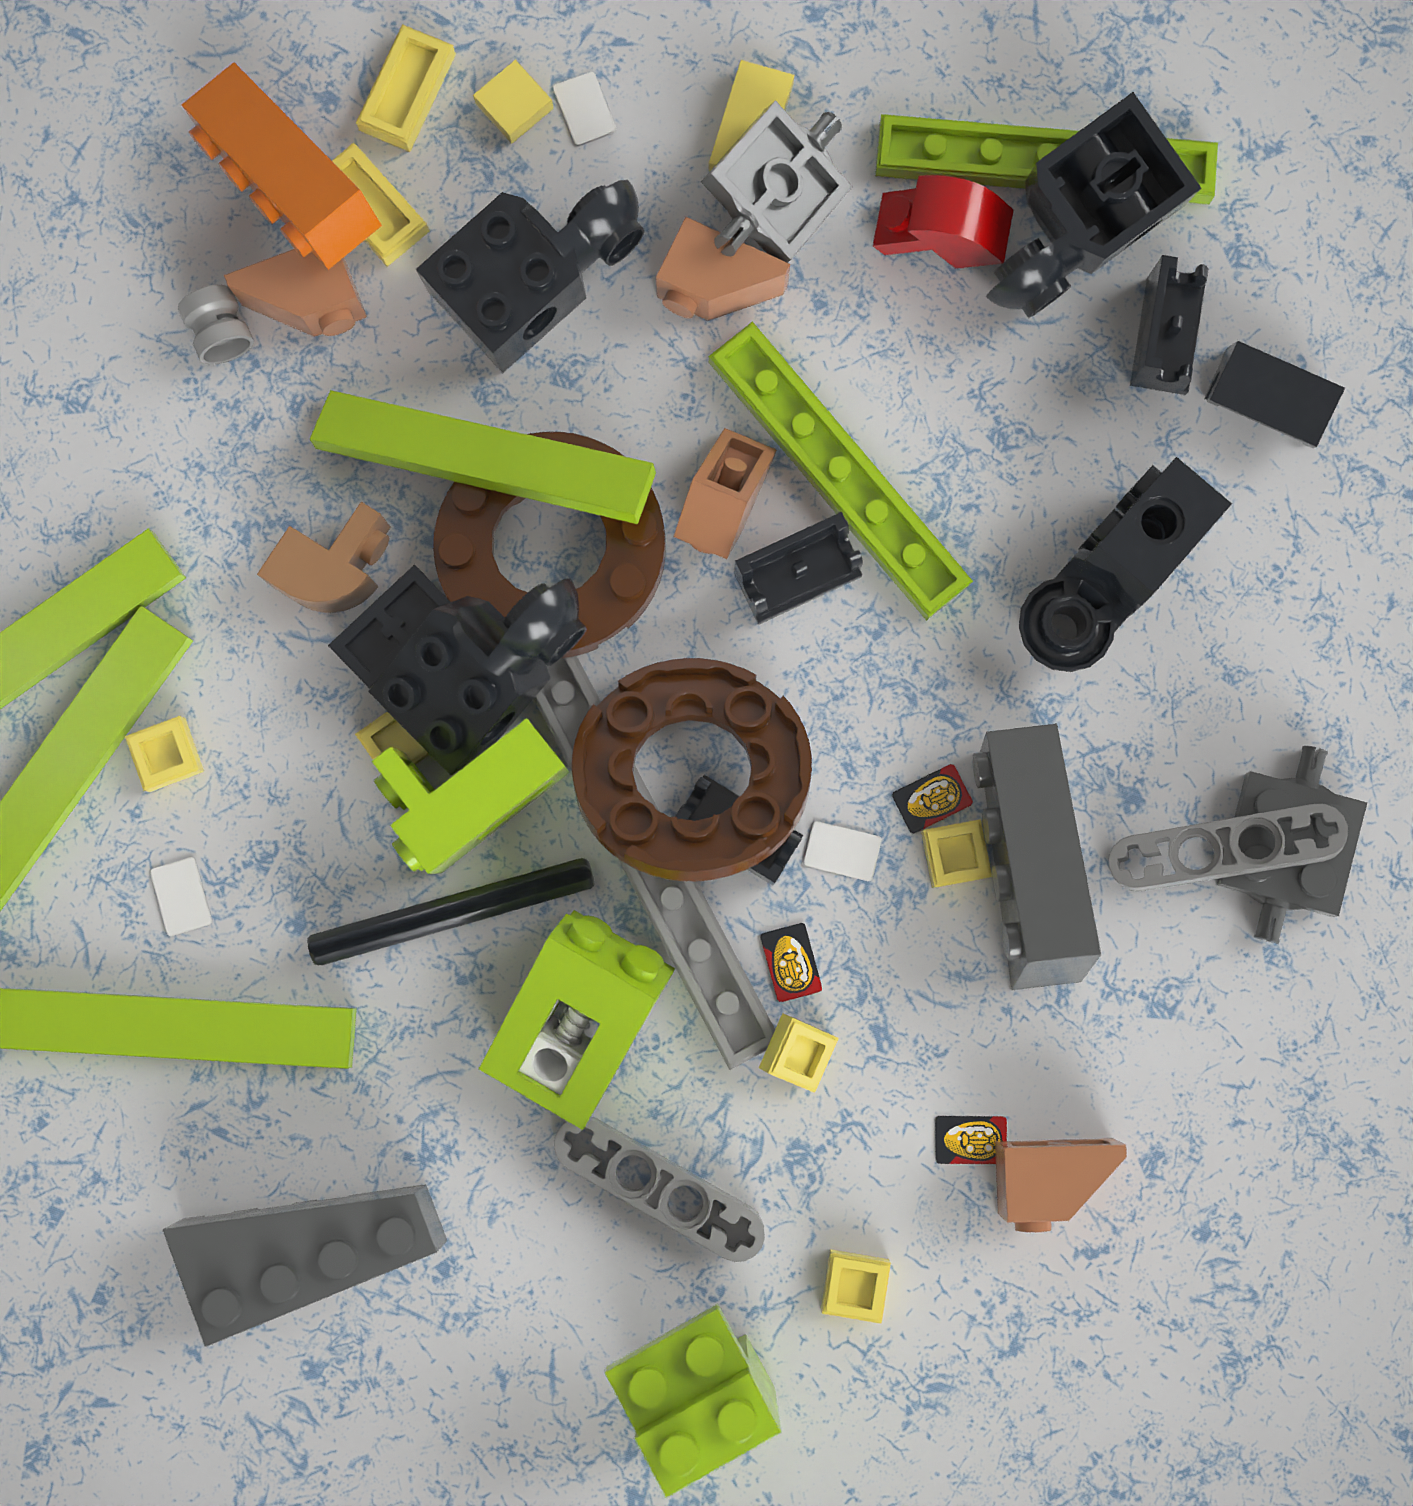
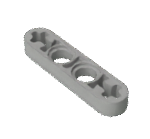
[1109,804,1348,891]
[554,1116,765,1262]

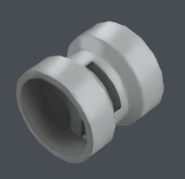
[178,285,254,365]

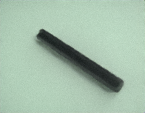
[307,858,594,965]

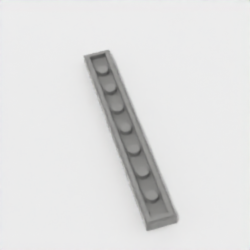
[534,656,775,1070]

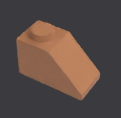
[656,217,790,321]
[224,249,367,337]
[673,428,777,559]
[995,1138,1127,1233]

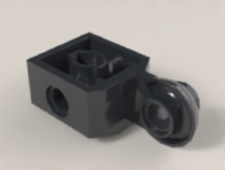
[986,92,1202,318]
[415,180,644,373]
[1019,456,1232,672]
[368,578,587,776]

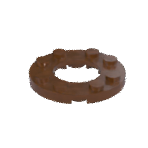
[433,432,666,659]
[572,658,812,881]

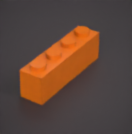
[181,62,382,270]

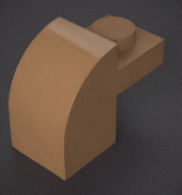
[257,502,391,613]

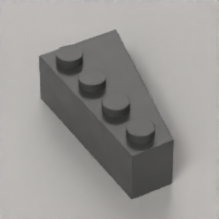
[973,723,1101,990]
[162,1184,447,1347]

